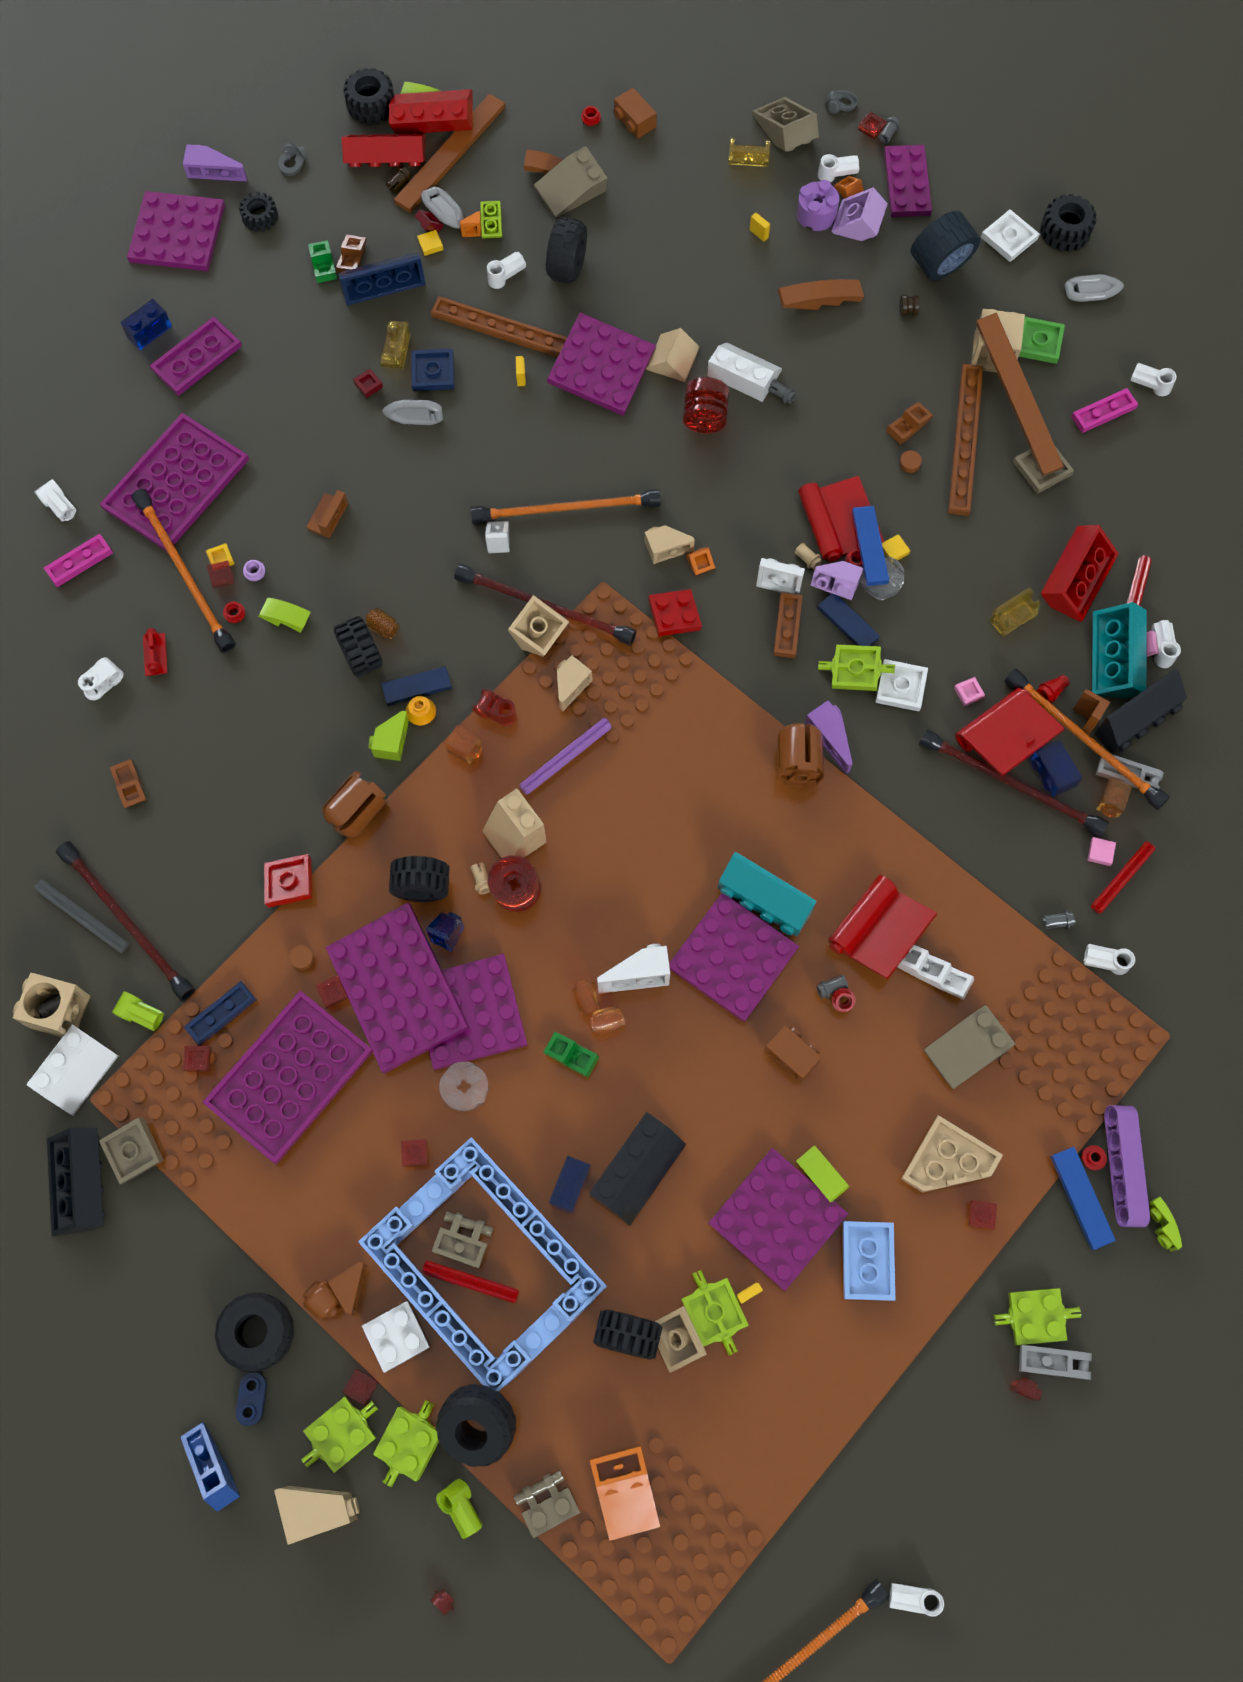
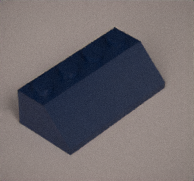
[338,252,426,306]

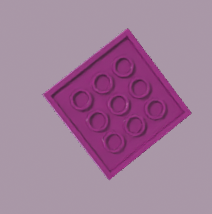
[127,191,225,271]
[547,312,656,416]
[669,893,799,1023]
[429,954,528,1071]
[708,1148,848,1291]

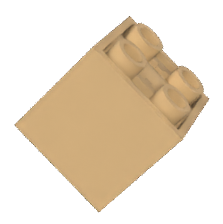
[971,309,1025,373]
[13,973,90,1037]

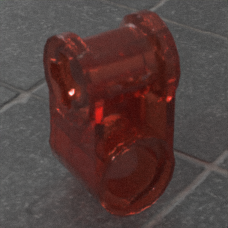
[472,689,517,726]

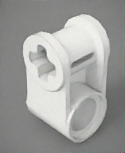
[78,657,124,701]

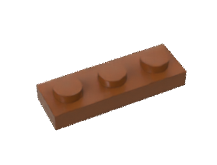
[773,593,803,658]

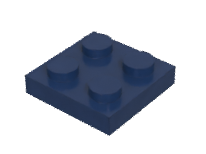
[411,349,454,391]

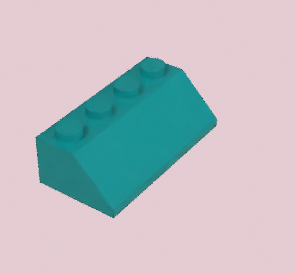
[1092,602,1147,698]
[718,852,817,937]

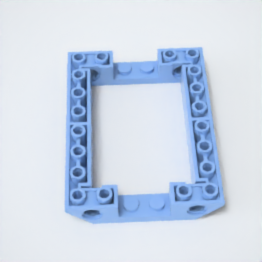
[358,1137,607,1392]

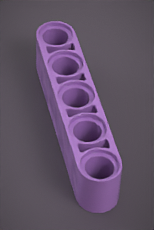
[1104,1105,1150,1227]

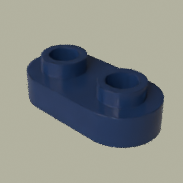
[236,1372,267,1426]

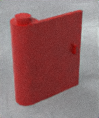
[798,476,884,562]
[955,688,1065,776]
[828,875,937,980]

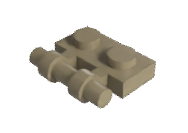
[431,1211,494,1269]
[513,1470,580,1538]

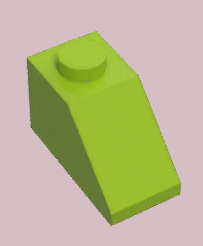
[369,711,409,761]

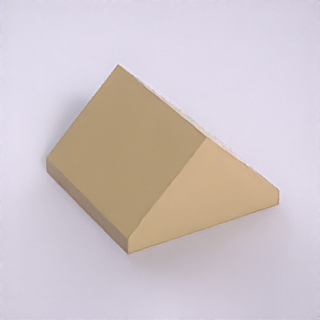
[646,328,699,382]
[508,595,569,657]
[655,1306,707,1373]

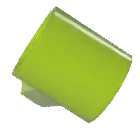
[112,991,164,1031]
[436,1479,482,1539]

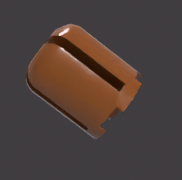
[777,723,824,788]
[322,771,389,838]

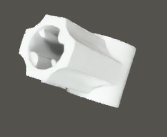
[818,154,859,182]
[487,252,526,289]
[1130,363,1177,396]
[34,479,76,522]
[1151,620,1181,668]
[1083,944,1135,975]
[889,1583,944,1617]

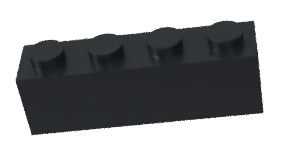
[1095,669,1187,754]
[589,1112,686,1226]
[47,1128,105,1236]

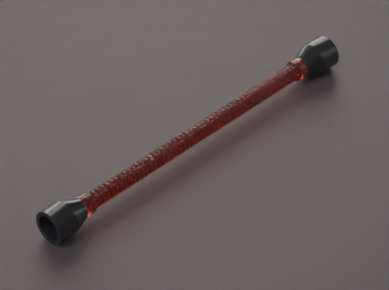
[454,563,637,646]
[919,729,1109,837]
[56,841,196,1001]

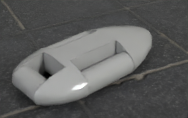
[421,186,465,229]
[1064,274,1124,302]
[382,400,443,425]

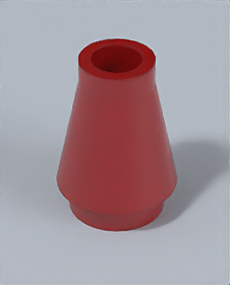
[1036,675,1070,703]

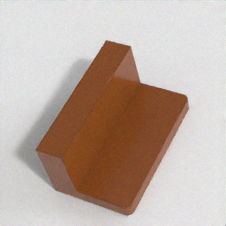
[307,490,349,539]
[1073,689,1110,735]

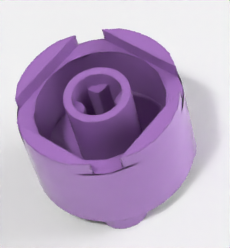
[797,180,839,231]

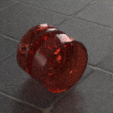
[683,377,729,433]
[487,855,541,913]

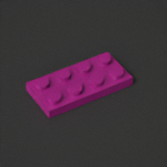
[884,145,932,217]
[150,316,242,396]

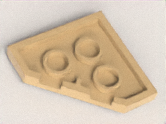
[901,1115,1003,1193]

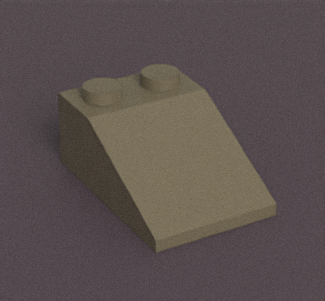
[752,97,819,152]
[534,146,608,219]
[923,1005,1015,1090]

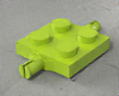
[818,645,895,691]
[681,1270,749,1356]
[993,1288,1081,1345]
[301,1396,378,1473]
[373,1400,439,1487]

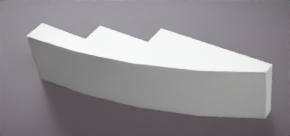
[898,945,974,1000]

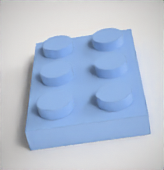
[842,1221,895,1301]

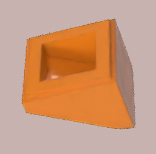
[834,176,864,199]
[460,211,482,237]
[685,547,715,575]

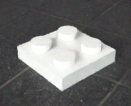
[981,210,1040,262]
[756,558,805,595]
[875,659,928,711]
[362,1301,431,1373]

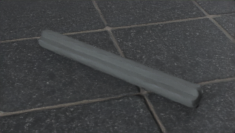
[34,880,129,953]

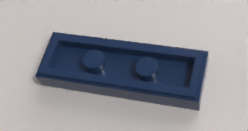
[817,593,880,646]
[381,666,452,706]
[184,981,257,1046]

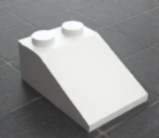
[597,944,670,994]

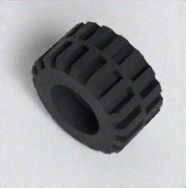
[343,68,394,125]
[1040,194,1097,252]
[334,616,383,678]
[389,856,450,902]
[593,1310,663,1360]

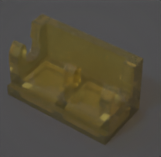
[728,137,770,167]
[380,321,410,369]
[990,587,1040,637]

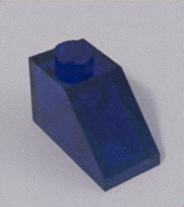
[426,912,465,952]

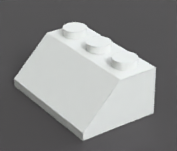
[707,343,782,402]
[26,1024,118,1116]

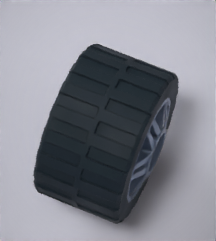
[910,210,981,281]

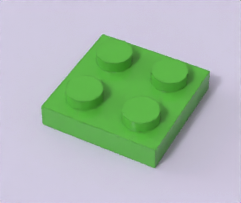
[1019,317,1065,364]

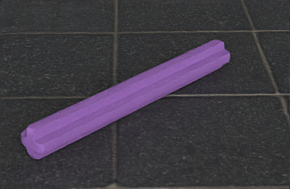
[519,718,611,795]

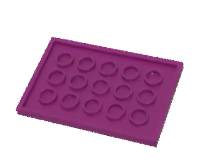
[99,413,249,552]
[325,903,469,1073]
[202,990,373,1165]

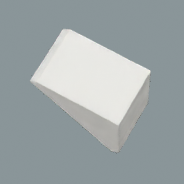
[485,521,510,553]

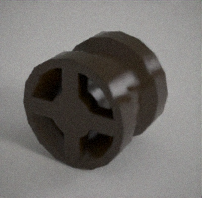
[899,295,920,316]

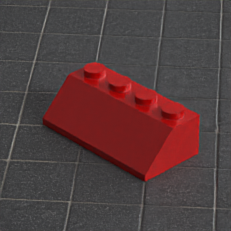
[389,89,473,134]
[341,134,426,167]
[1040,525,1119,622]

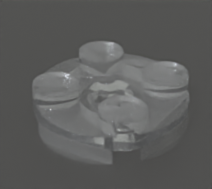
[860,556,904,600]
[439,1062,489,1112]

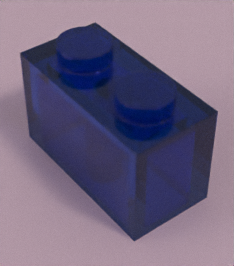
[120,299,172,350]
[1031,740,1082,797]
[549,1156,591,1215]

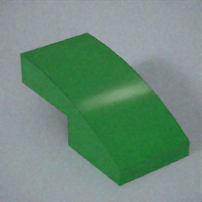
[308,240,337,283]
[543,1032,600,1078]

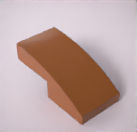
[524,149,563,176]
[336,234,366,274]
[886,402,933,445]
[109,759,147,808]

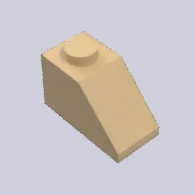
[644,525,695,564]
[557,655,592,711]

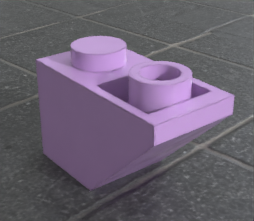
[810,561,864,600]

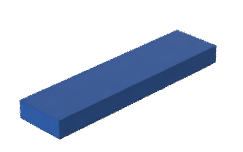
[852,506,889,586]
[1050,1147,1116,1250]

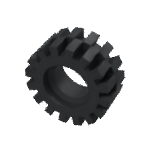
[239,192,278,232]

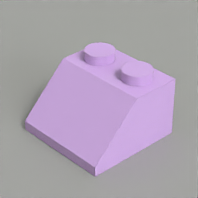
[832,187,888,241]

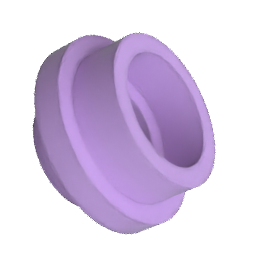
[243,560,265,581]

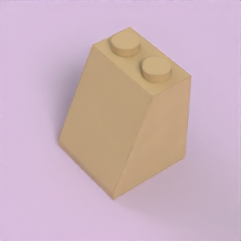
[482,789,547,868]
[274,1486,360,1545]

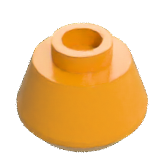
[406,696,436,726]

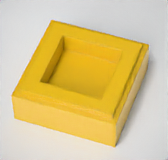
[749,212,770,242]
[417,230,443,256]
[516,356,526,386]
[882,534,910,564]
[206,543,235,572]
[736,1282,763,1305]

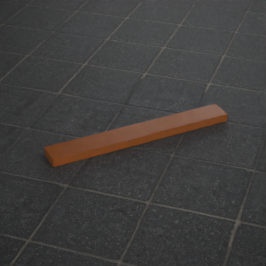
[394,94,506,213]
[431,296,567,357]
[976,312,1064,476]
[948,364,983,516]

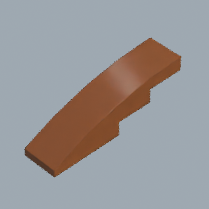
[778,279,864,310]

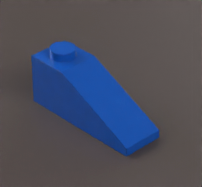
[180,1422,240,1512]

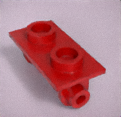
[143,628,168,676]

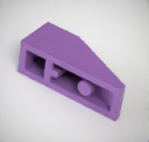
[183,145,247,182]
[805,700,853,774]

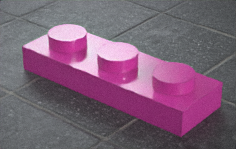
[1071,388,1138,433]
[44,534,113,587]

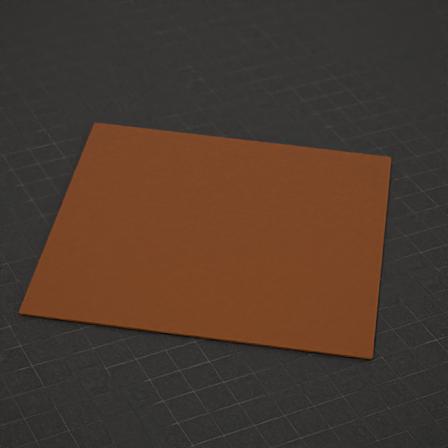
[90,582,1170,1664]

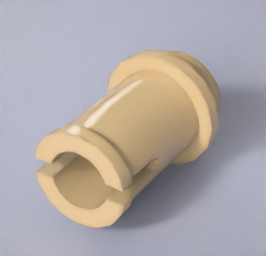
[794,543,822,570]
[471,863,493,894]

